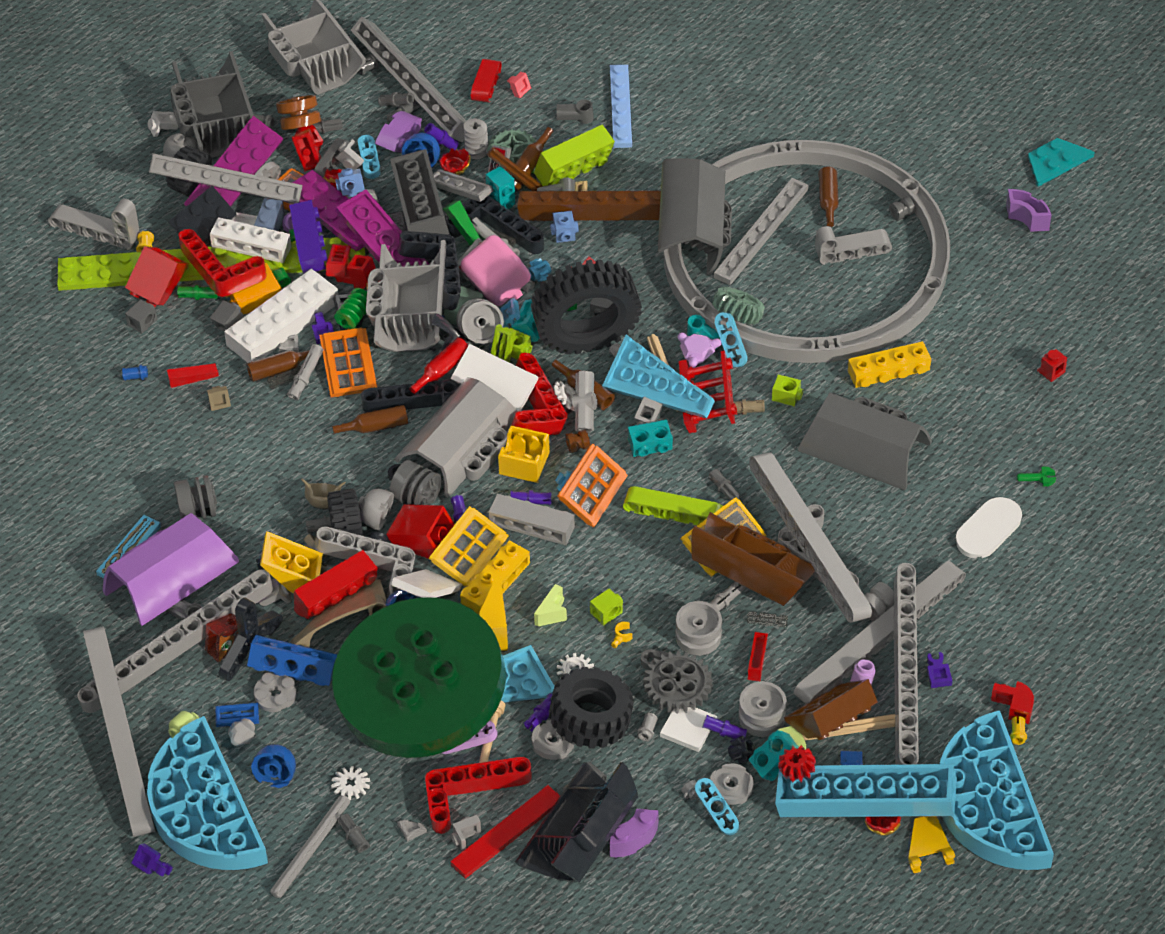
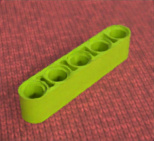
[623,486,723,526]

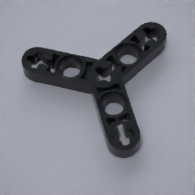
[218,597,283,681]

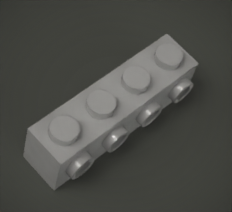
[489,494,575,545]

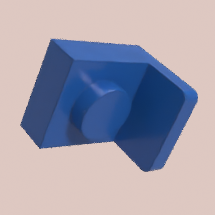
[840,751,863,765]

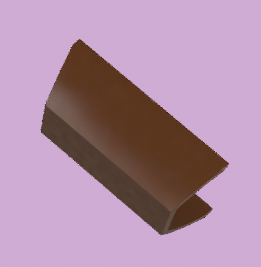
[691,512,815,606]

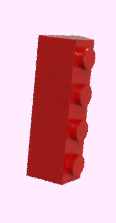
[294,550,378,619]

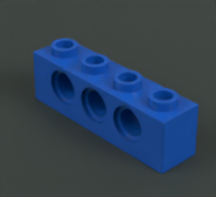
[247,635,337,686]

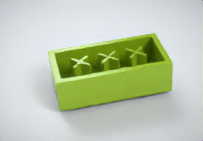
[534,124,615,186]

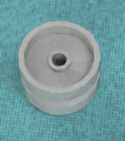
[456,298,504,344]
[675,601,722,656]
[739,681,787,737]

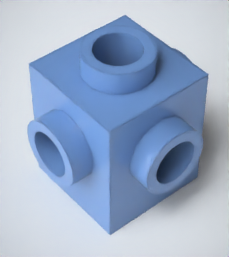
[335,168,365,197]
[550,211,579,243]

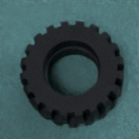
[549,667,634,749]

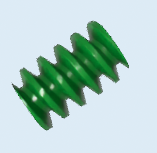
[334,288,367,330]

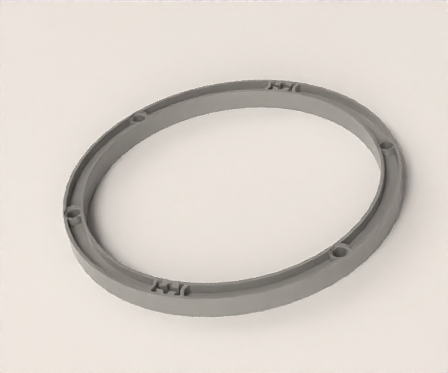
[663,140,950,363]

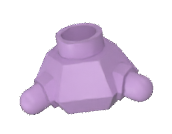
[678,333,721,367]

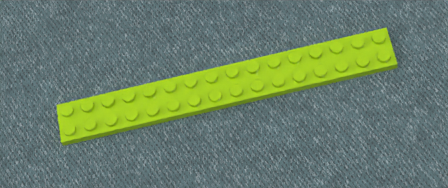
[58,237,365,291]

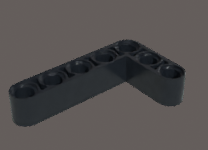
[445,196,544,254]
[397,231,461,310]
[361,380,458,413]

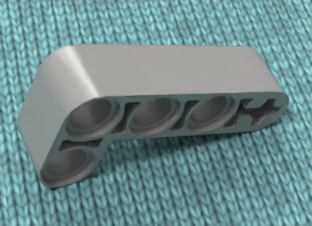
[815,226,892,265]

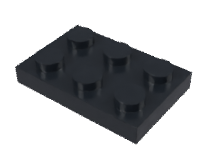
[168,186,237,242]

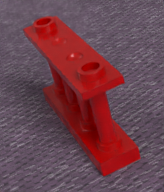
[679,351,737,433]

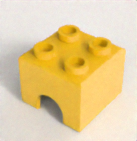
[498,426,550,483]

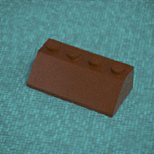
[784,679,878,740]

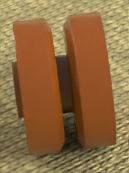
[276,95,321,130]

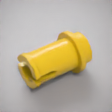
[1010,716,1027,745]

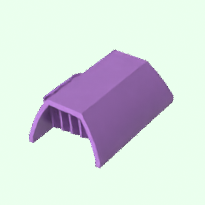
[103,513,239,626]

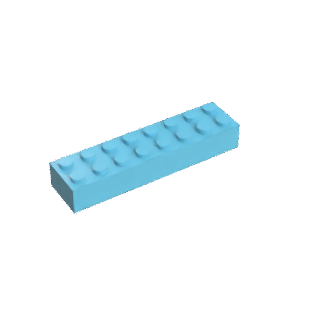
[775,764,957,817]

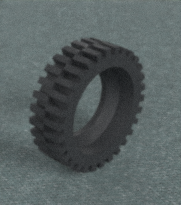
[531,260,642,354]

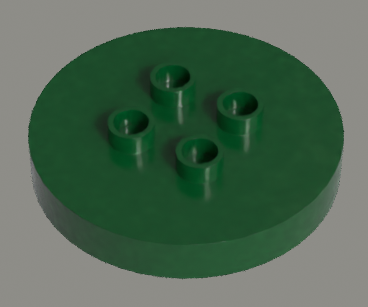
[332,598,506,758]

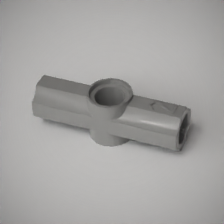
[572,371,597,433]

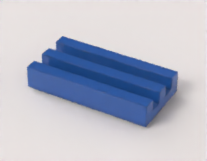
[215,703,259,727]

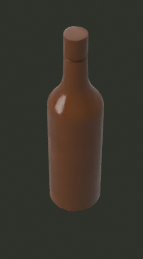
[509,127,553,191]
[818,167,839,227]
[246,350,310,382]
[552,360,615,410]
[332,405,408,434]

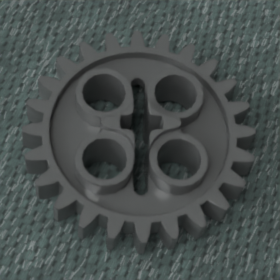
[643,651,713,714]

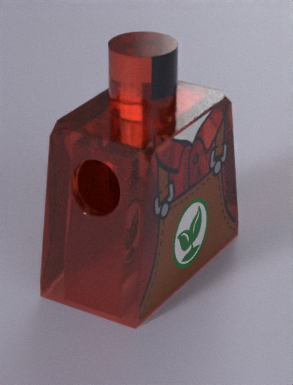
[205,613,238,662]

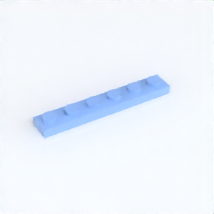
[610,65,632,148]

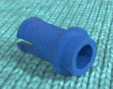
[122,364,148,381]

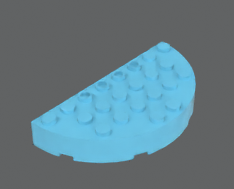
[940,711,1054,870]
[147,716,268,870]

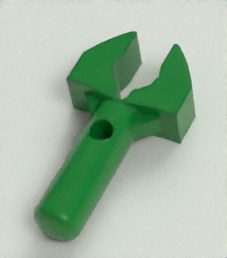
[1017,467,1056,487]

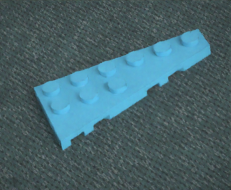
[602,334,715,419]
[501,645,554,702]

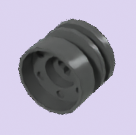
[389,460,442,505]
[173,475,217,519]

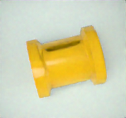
[136,231,154,252]

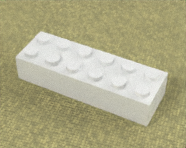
[224,269,338,363]

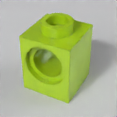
[500,328,532,360]
[772,375,803,406]
[590,589,623,626]

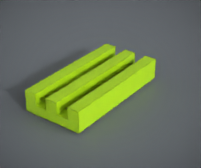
[490,324,516,363]

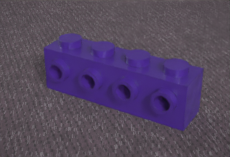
[289,200,327,274]

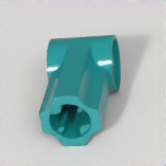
[687,315,720,349]

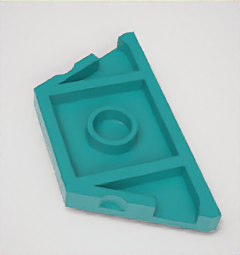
[1028,138,1095,187]

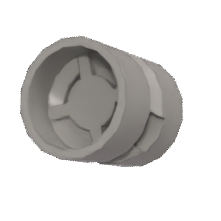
[864,582,894,621]

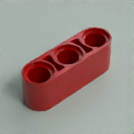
[471,59,502,103]

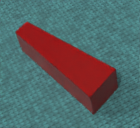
[167,363,219,388]
[747,632,768,681]

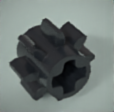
[728,736,755,764]

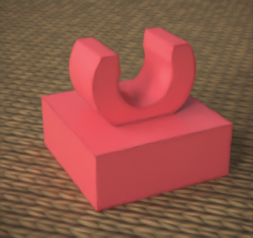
[507,72,531,98]

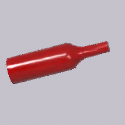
[410,337,469,394]

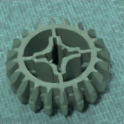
[487,128,536,164]
[712,286,765,325]

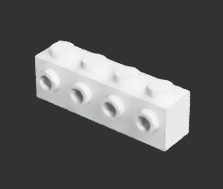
[210,218,291,263]

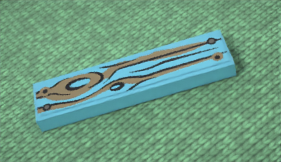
[96,515,161,578]

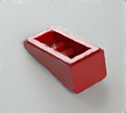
[326,244,351,278]

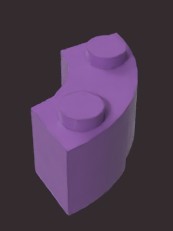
[375,111,422,152]
[1006,189,1051,232]
[610,809,658,857]

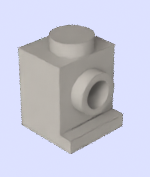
[634,397,662,425]

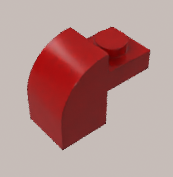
[335,254,376,289]
[991,681,1034,724]

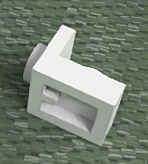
[148,111,178,137]

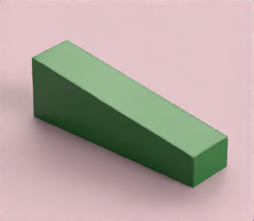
[443,200,480,246]

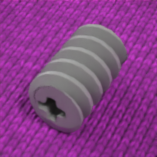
[463,118,488,159]

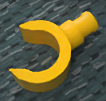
[611,622,632,648]

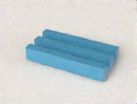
[500,298,520,328]

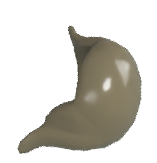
[301,479,346,509]

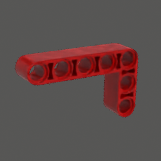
[178,229,267,297]
[511,352,567,435]
[425,757,532,834]

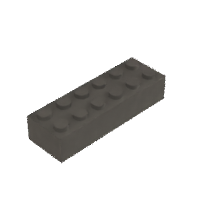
[390,149,449,234]

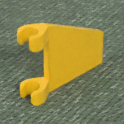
[908,816,955,873]

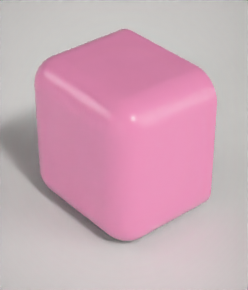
[460,235,531,306]

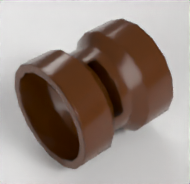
[565,429,590,453]

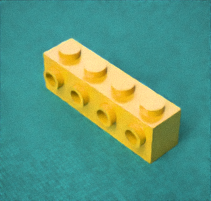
[848,341,931,388]
[460,540,530,615]

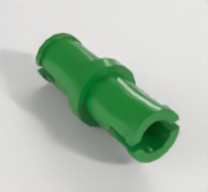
[177,285,218,300]

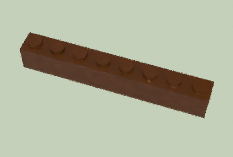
[517,191,661,221]

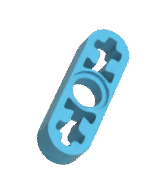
[358,135,381,179]
[714,312,747,367]
[695,778,739,835]

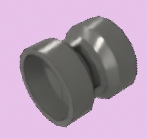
[889,196,915,221]

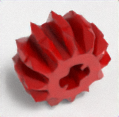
[778,745,816,783]

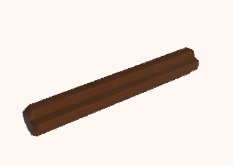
[487,147,544,191]

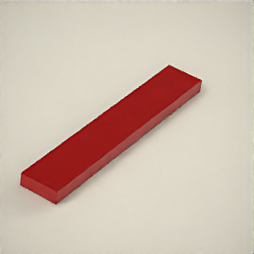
[450,785,560,879]

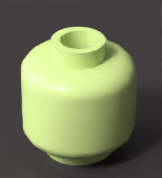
[168,711,199,738]

